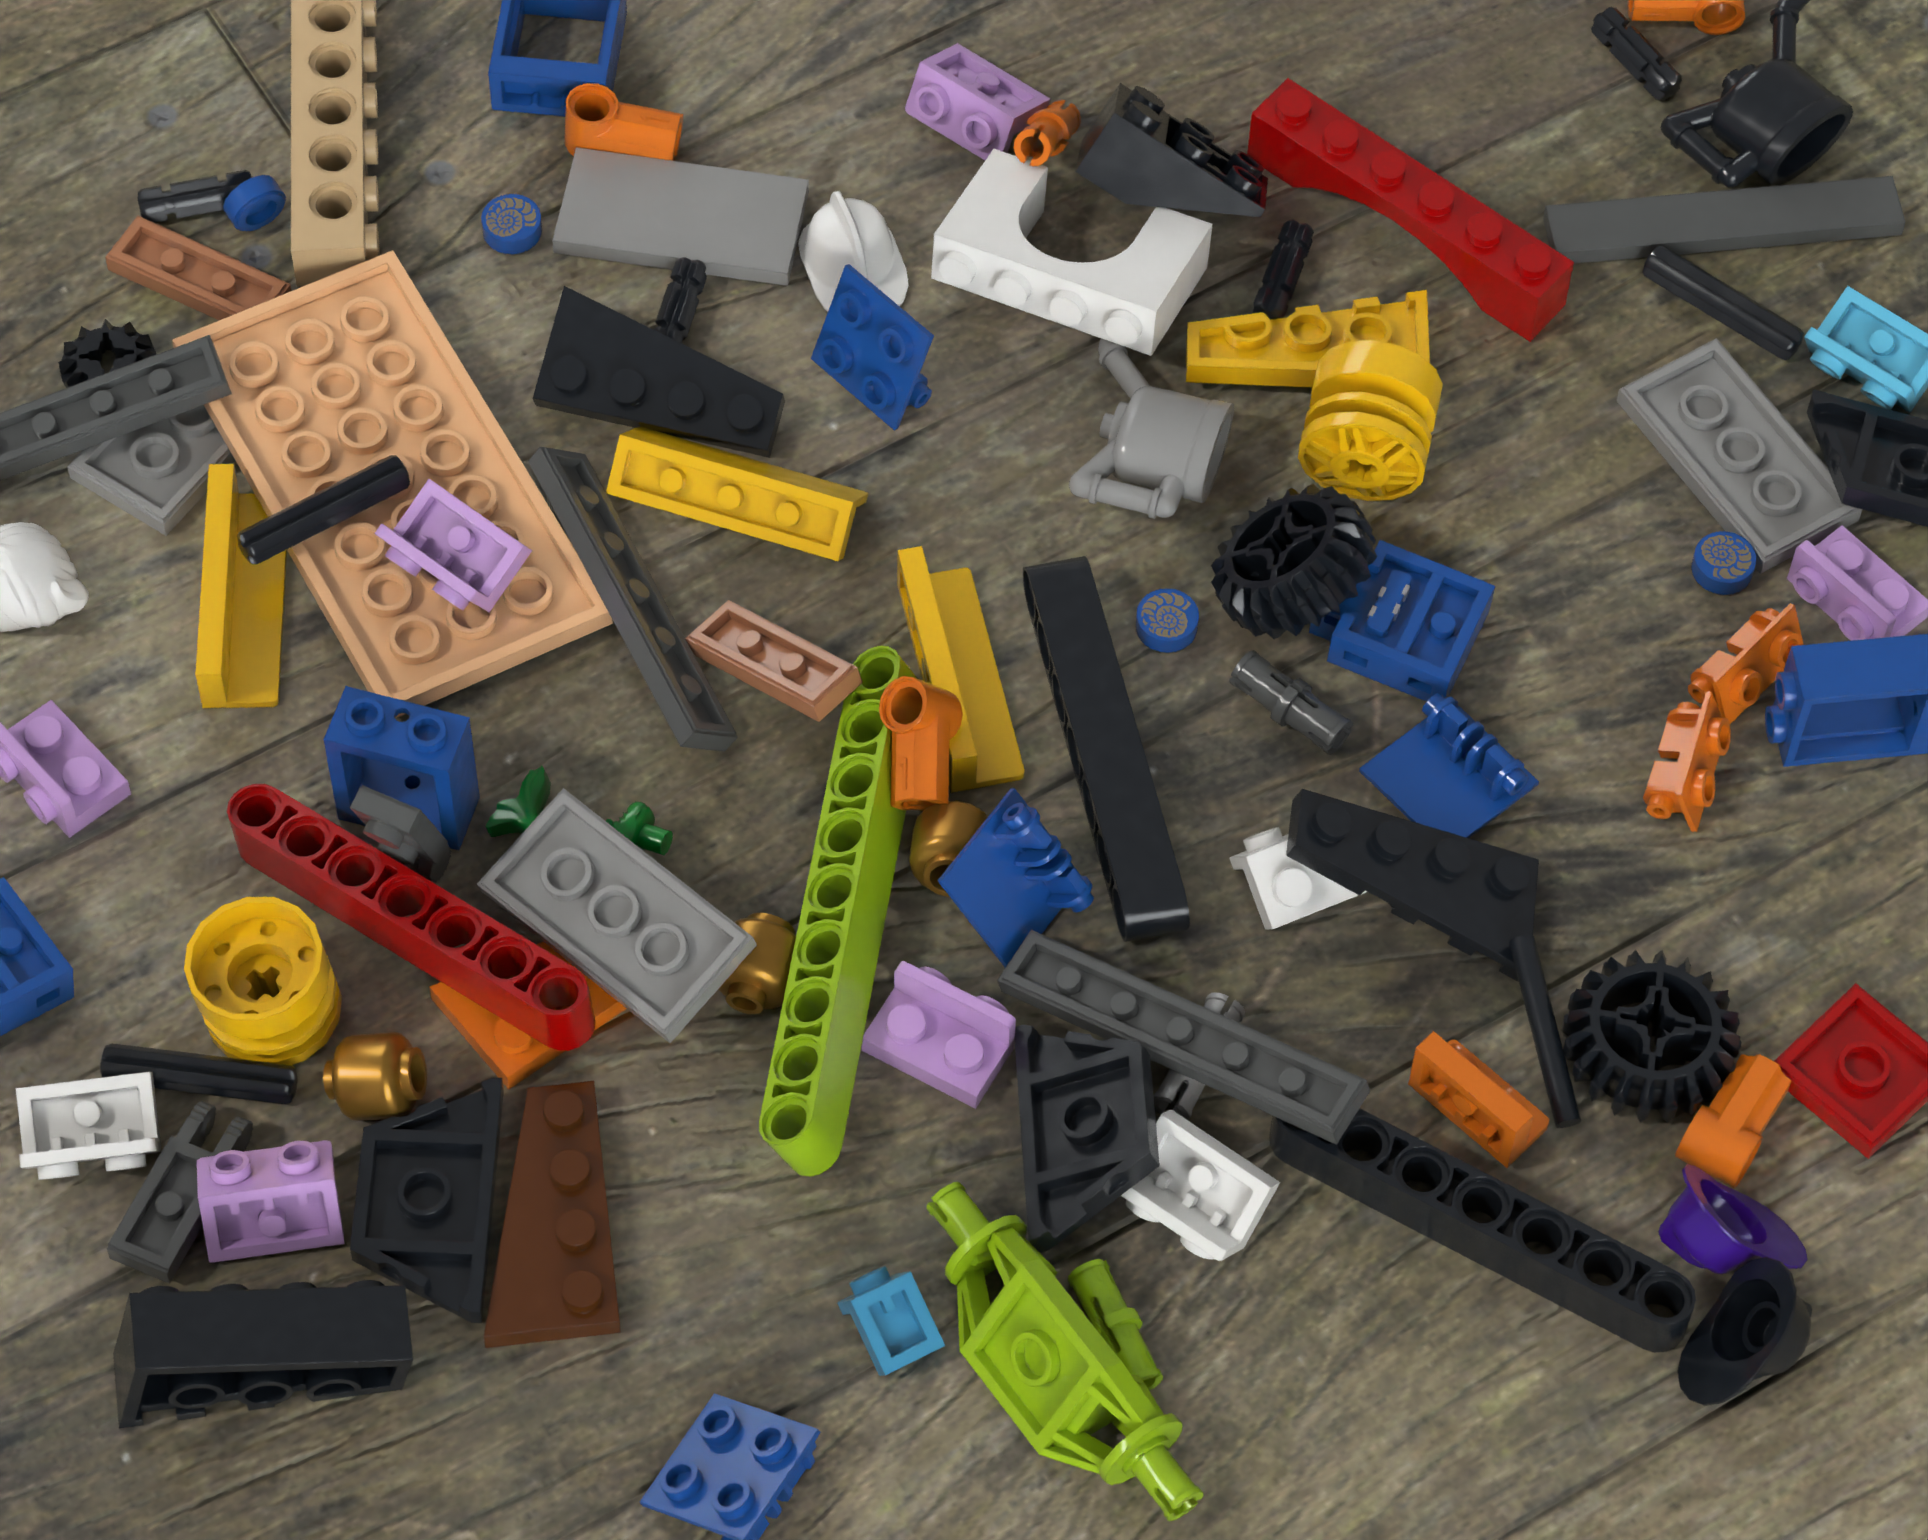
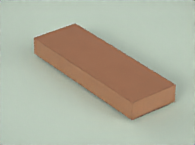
[105,216,291,320]
[685,600,863,722]

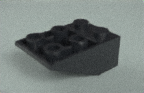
[1075,83,1268,217]

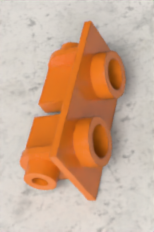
[1688,603,1804,724]
[1643,692,1731,832]

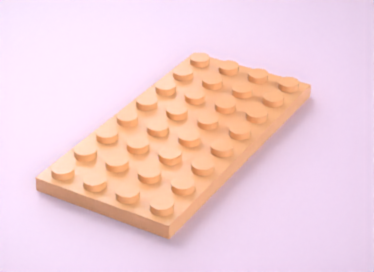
[172,250,613,718]

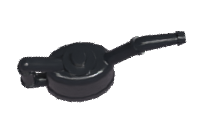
[1660,0,1853,187]

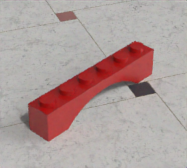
[1247,78,1574,342]

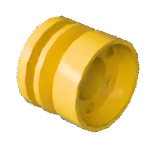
[1298,340,1443,501]
[184,897,342,1065]

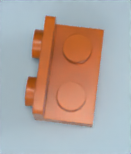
[1408,1031,1550,1168]

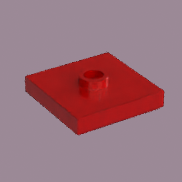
[1774,983,1928,1159]

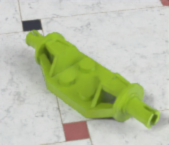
[926,1182,1204,1521]

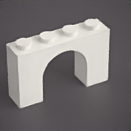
[931,149,1213,356]

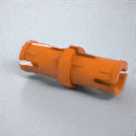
[1014,100,1081,167]

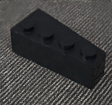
[113,1280,413,1429]

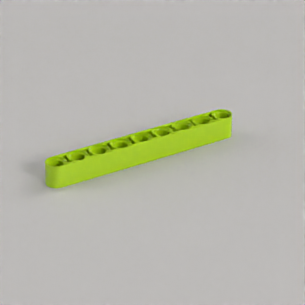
[759,646,918,1177]

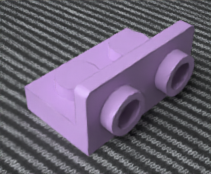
[905,43,1051,160]
[1787,525,1928,641]
[0,700,131,838]
[861,961,1016,1109]
[197,1140,344,1263]

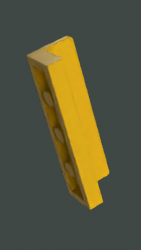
[606,427,869,561]
[195,464,287,708]
[897,546,1025,793]

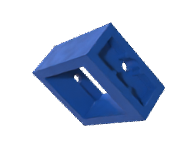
[488,0,627,117]
[1765,634,1928,767]
[324,686,480,850]

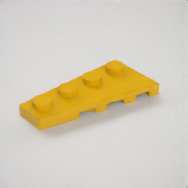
[1186,290,1430,387]

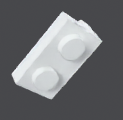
[1229,827,1367,930]
[16,1072,161,1180]
[1121,1109,1280,1261]

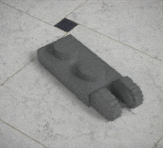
[350,785,451,882]
[107,1101,253,1284]

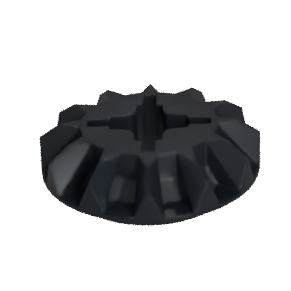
[58,319,157,388]

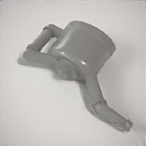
[1069,338,1234,519]

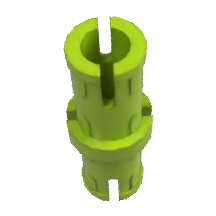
[1068,1259,1163,1391]

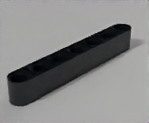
[1022,556,1190,942]
[1269,1108,1696,1352]

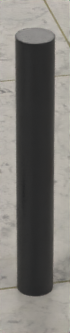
[1509,935,1581,1128]

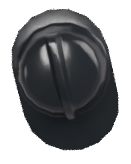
[1677,1257,1812,1406]

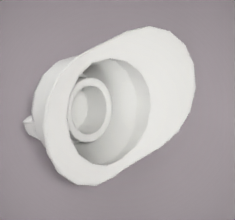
[798,191,909,312]

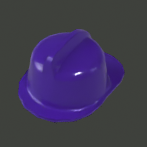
[1658,1164,1808,1274]

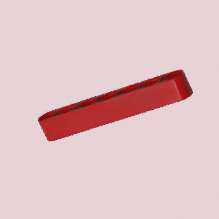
[227,784,596,1051]

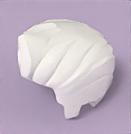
[0,522,89,632]

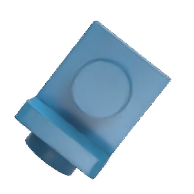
[837,1266,945,1376]

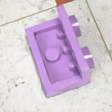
[374,479,532,612]

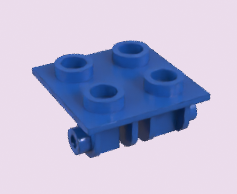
[811,264,934,430]
[1359,693,1539,838]
[938,788,1094,968]
[640,1393,820,1540]

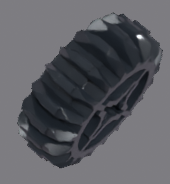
[1211,484,1377,639]
[1561,949,1741,1123]

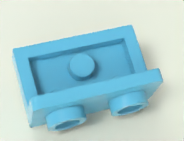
[1804,286,1928,413]

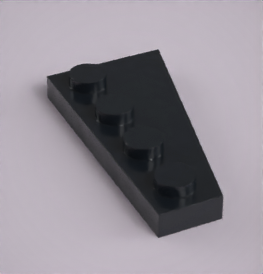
[533,286,785,458]
[1286,789,1539,982]

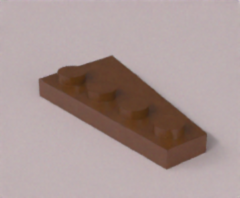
[483,1081,621,1348]

